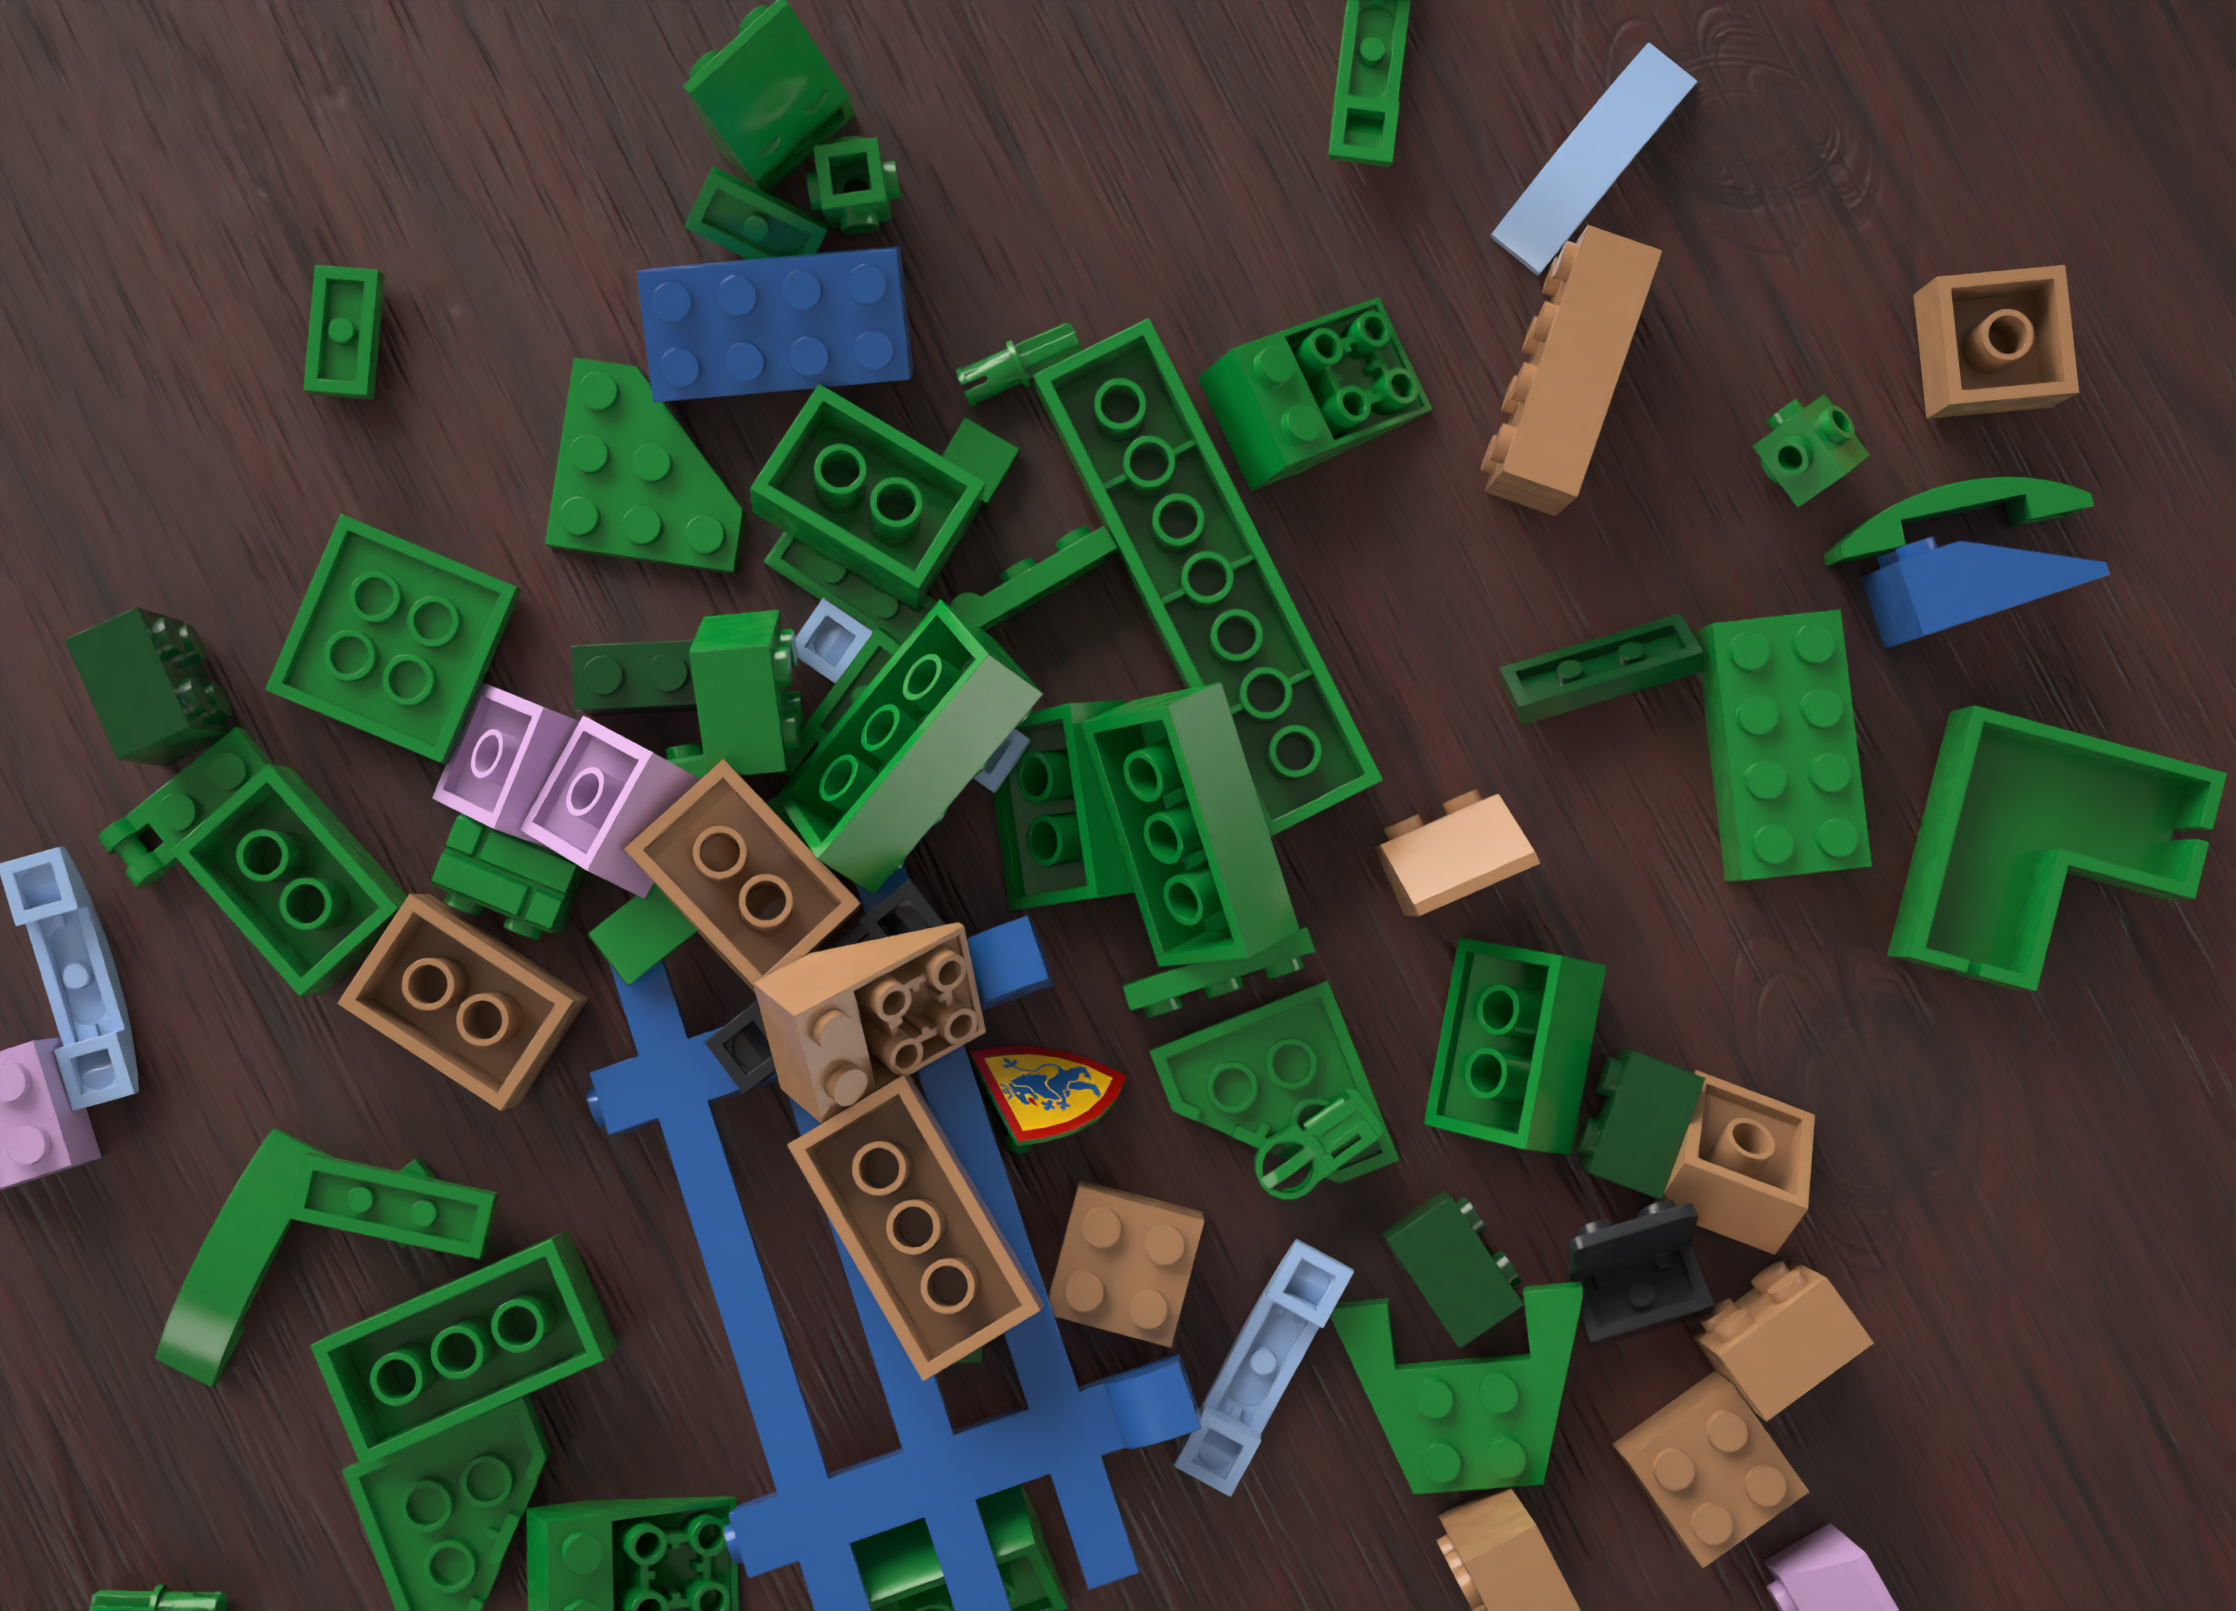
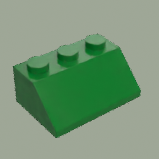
[993,700,1135,911]
[1424,937,1607,1155]
[851,1484,1068,1611]

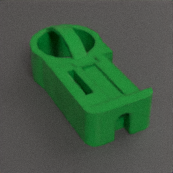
[1254,1087,1383,1200]

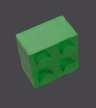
[689,610,805,776]

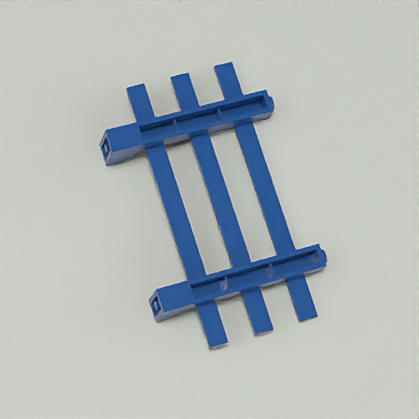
[587,863,1201,1611]

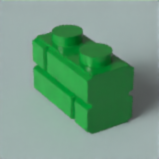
[431,813,587,940]

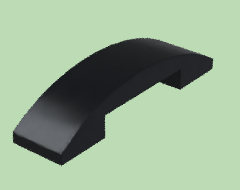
[705,879,947,1094]

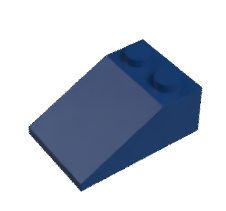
[1861,536,2110,649]

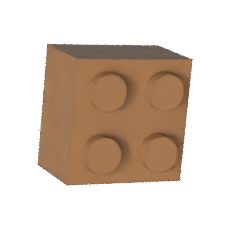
[1913,265,2079,419]
[1048,1179,1205,1348]
[1690,1260,1874,1421]
[1612,1371,1809,1568]

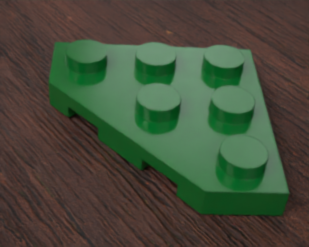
[545,358,746,575]
[1149,980,1399,1184]
[342,1393,552,1611]

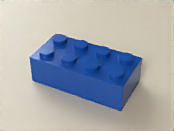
[636,246,914,403]

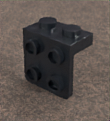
[1564,1200,1715,1349]

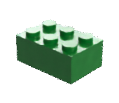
[750,384,986,609]
[170,763,408,996]

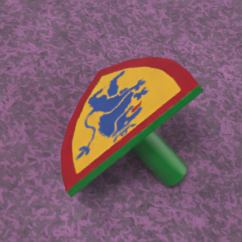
[968,1046,1127,1153]

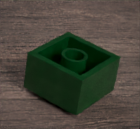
[64,607,232,767]

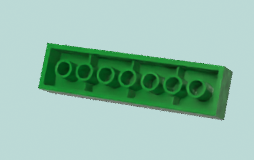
[1033,318,1383,837]

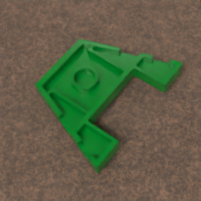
[1330,1281,1583,1494]

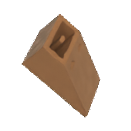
[753,922,986,1124]

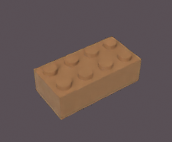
[1480,225,1662,517]
[787,1075,1045,1381]

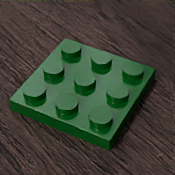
[265,514,522,764]

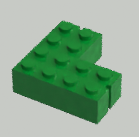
[1887,705,2227,991]

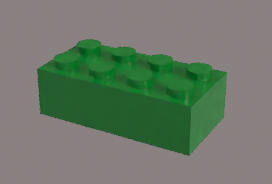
[776,599,1043,894]
[1695,609,1872,882]
[1079,682,1300,967]
[310,1230,618,1467]

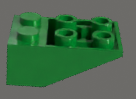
[683,0,856,194]
[1197,297,1433,492]
[526,1496,739,1611]

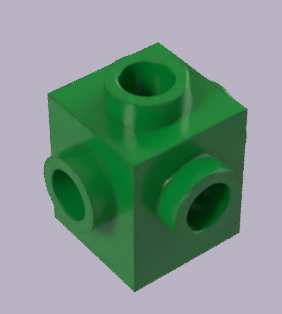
[807,136,901,235]
[1752,394,1870,507]

